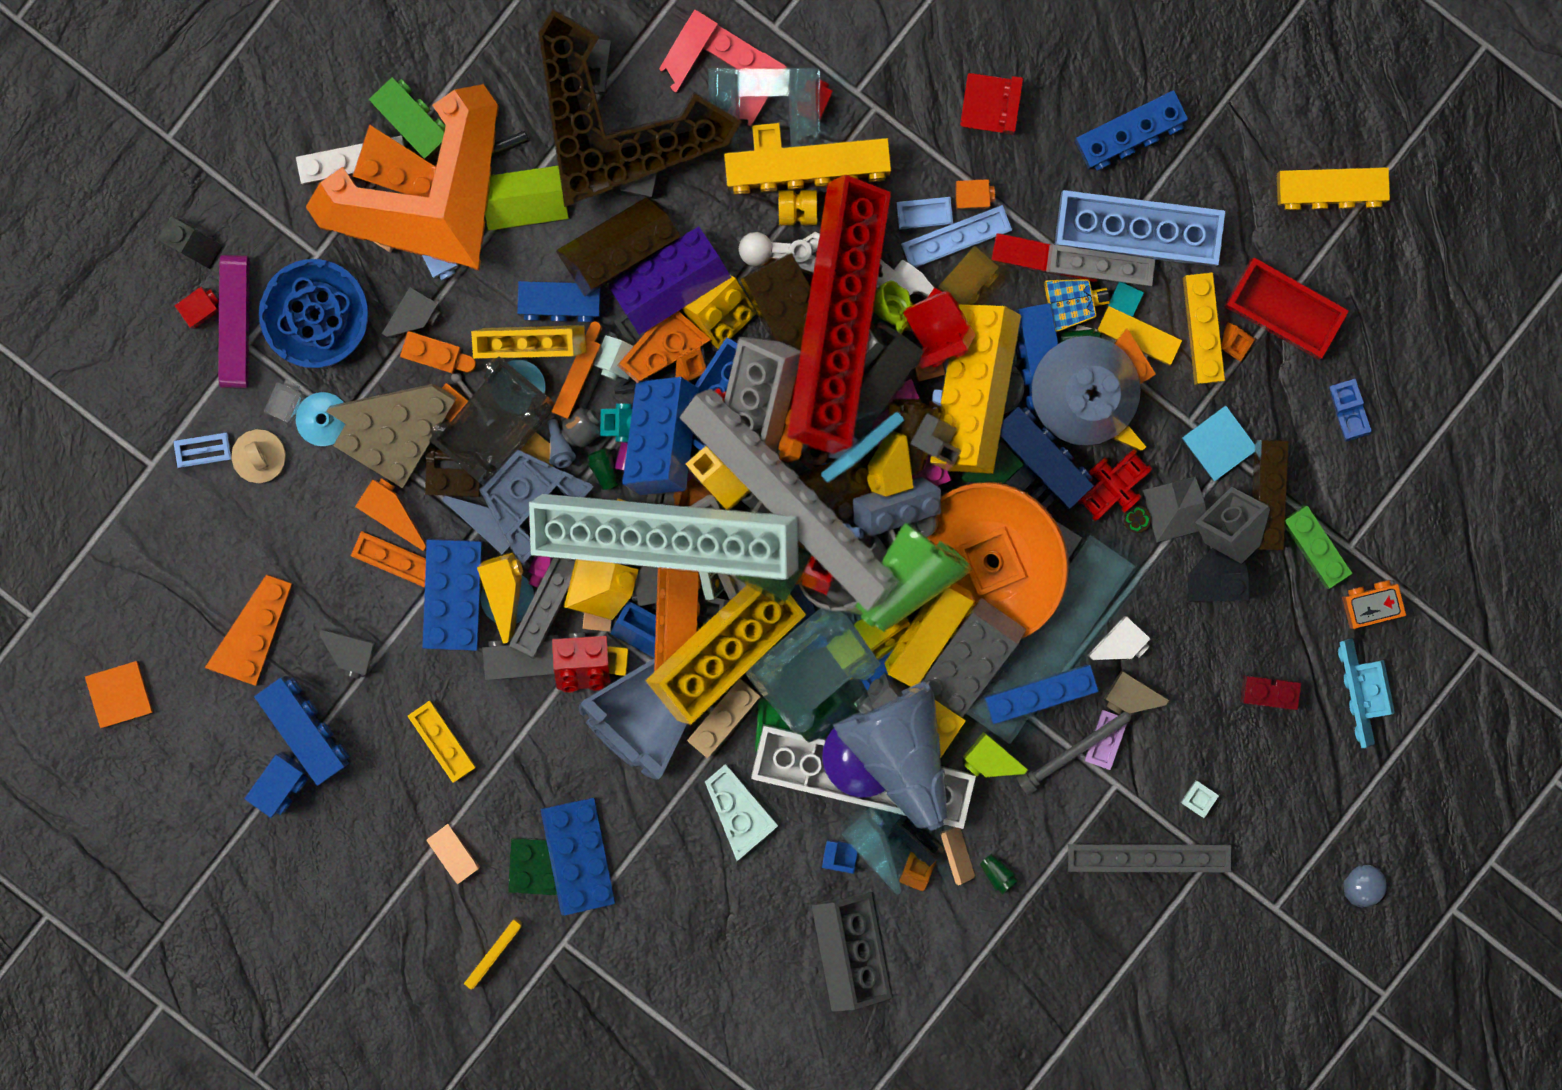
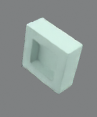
[1181,780,1219,818]

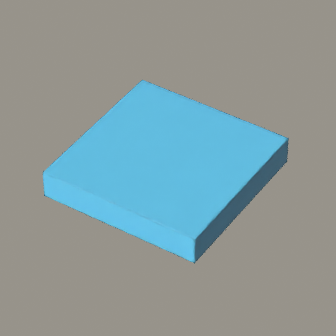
[1182,406,1255,481]

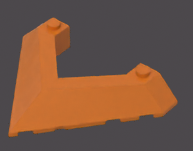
[306,84,499,271]

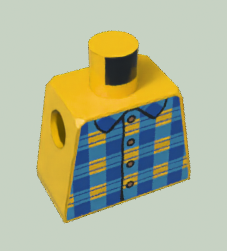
[1044,279,1110,332]

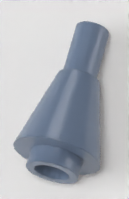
[547,419,576,468]

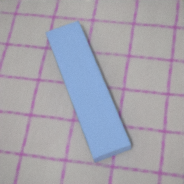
[901,205,1012,268]

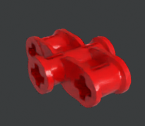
[1077,448,1153,521]

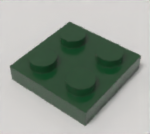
[508,838,557,895]

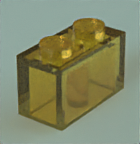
[938,246,999,305]

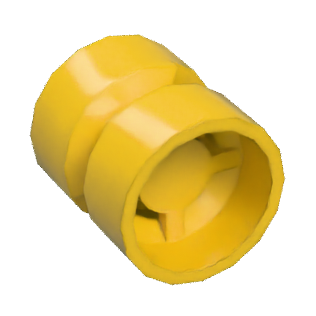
[779,190,817,226]

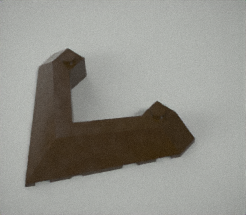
[538,9,742,207]

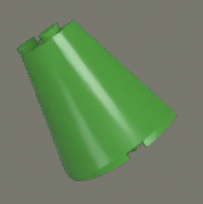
[856,523,972,632]

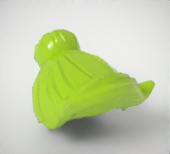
[872,280,913,335]

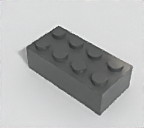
[922,598,1026,718]

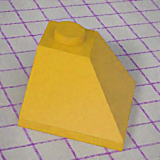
[564,559,638,620]

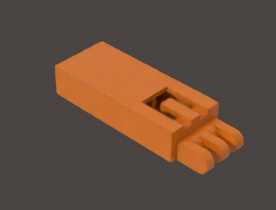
[552,322,602,419]

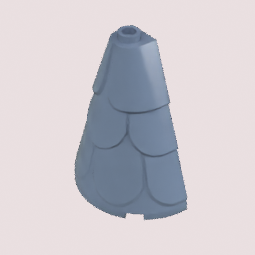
[833,680,947,830]

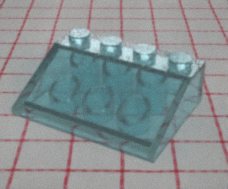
[840,805,902,896]

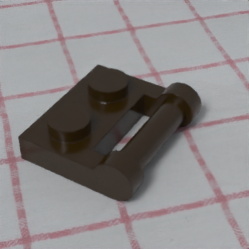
[425,446,481,497]

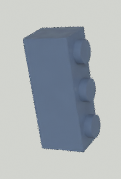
[853,477,941,536]

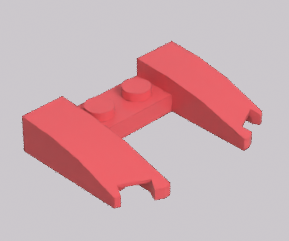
[659,10,787,126]

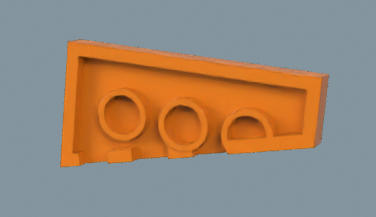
[352,124,436,198]
[205,575,293,686]

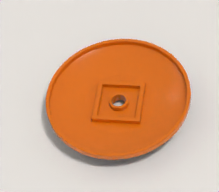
[927,482,1069,639]

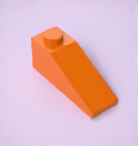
[355,478,427,551]

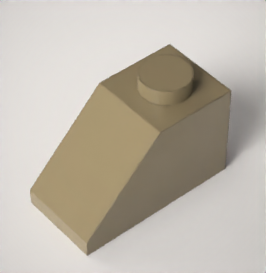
[1104,671,1169,714]

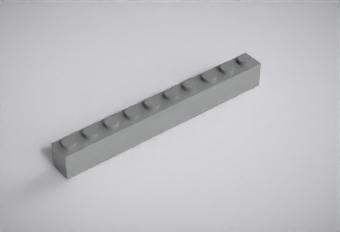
[679,389,899,611]

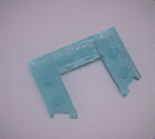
[708,68,820,149]

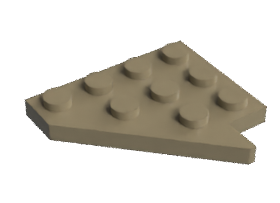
[326,384,457,488]

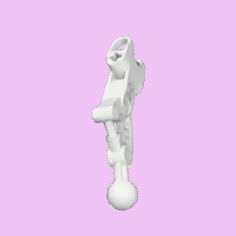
[739,232,934,331]

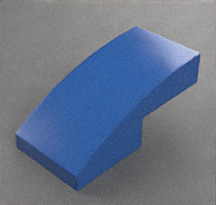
[1329,379,1372,442]

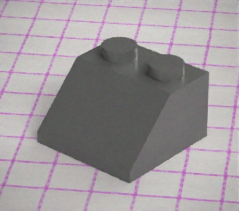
[1195,487,1270,564]

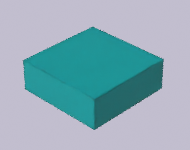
[1108,282,1144,317]

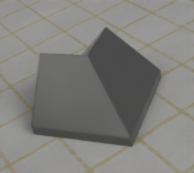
[1143,476,1206,542]

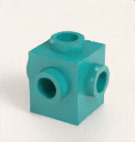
[600,404,632,442]

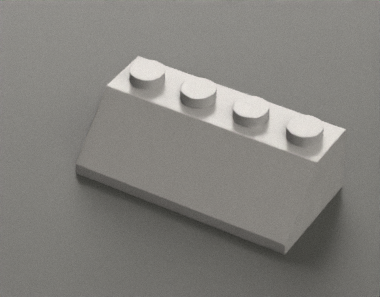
[724,337,801,452]

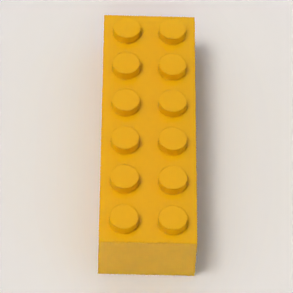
[724,138,891,195]
[930,305,1021,474]
[645,576,806,725]

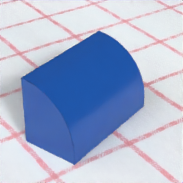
[610,601,656,658]

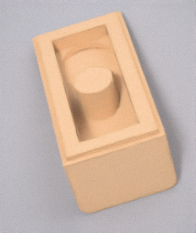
[426,824,480,884]

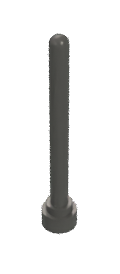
[1016,712,1131,795]

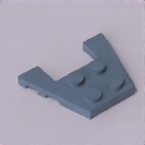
[480,450,593,564]

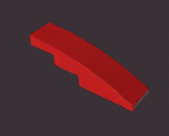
[991,233,1097,283]

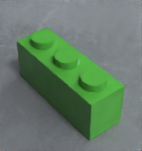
[369,77,446,161]
[1285,506,1352,589]

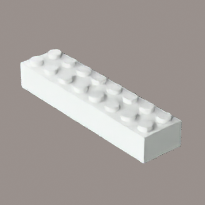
[751,724,976,829]

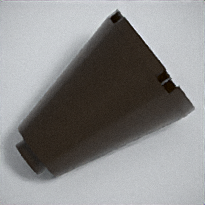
[888,398,943,475]

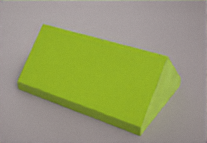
[485,166,569,231]

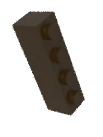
[1252,439,1288,550]

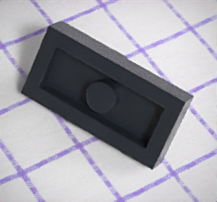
[888,815,944,867]

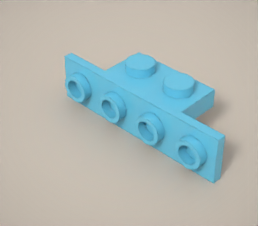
[1338,638,1395,748]

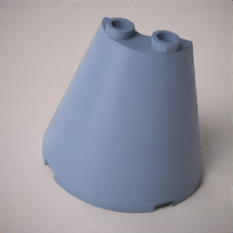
[579,658,687,779]

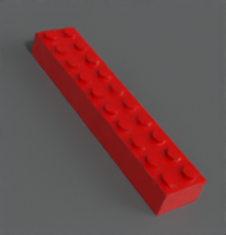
[787,174,891,454]

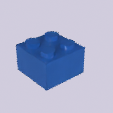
[244,752,308,818]

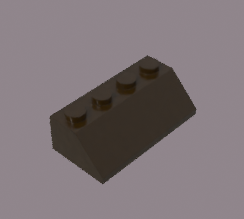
[556,197,681,297]

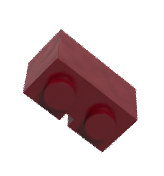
[1240,675,1301,710]

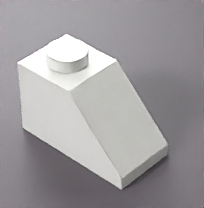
[1088,616,1150,660]

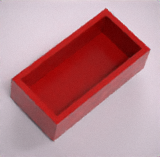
[1224,258,1349,360]

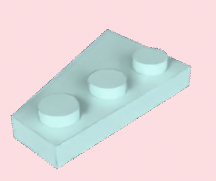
[705,764,778,861]

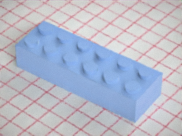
[1054,190,1225,267]

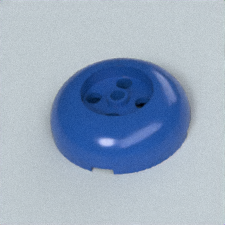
[259,259,368,368]

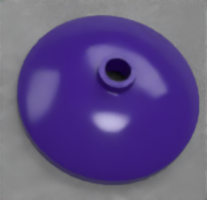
[822,728,886,797]

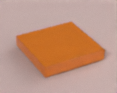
[85,661,153,728]

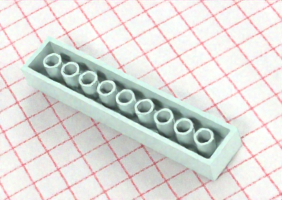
[529,494,798,579]

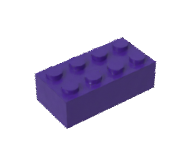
[607,226,731,335]

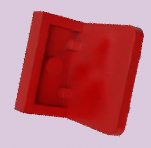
[904,291,976,369]
[552,636,611,693]

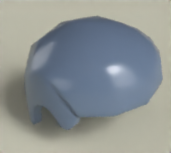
[1343,865,1387,908]

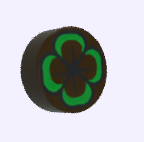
[1123,506,1151,533]

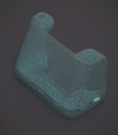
[746,609,881,734]

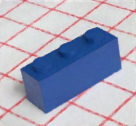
[517,281,601,323]

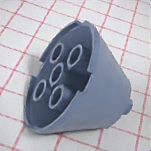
[1031,336,1140,445]

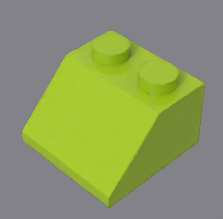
[963,732,1027,777]

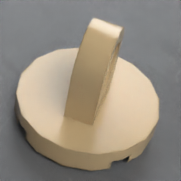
[231,429,286,483]

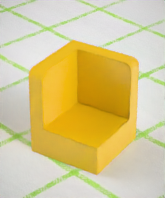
[752,123,782,151]
[607,646,629,676]

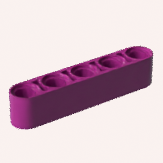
[218,255,250,388]

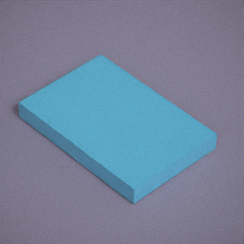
[822,413,904,482]

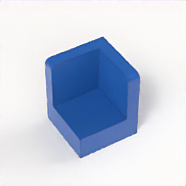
[822,839,858,874]

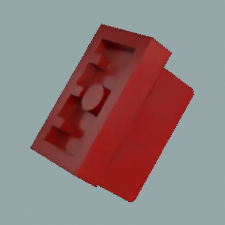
[960,73,1023,135]

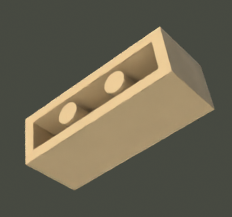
[687,678,761,758]

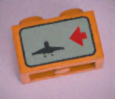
[1342,580,1406,629]

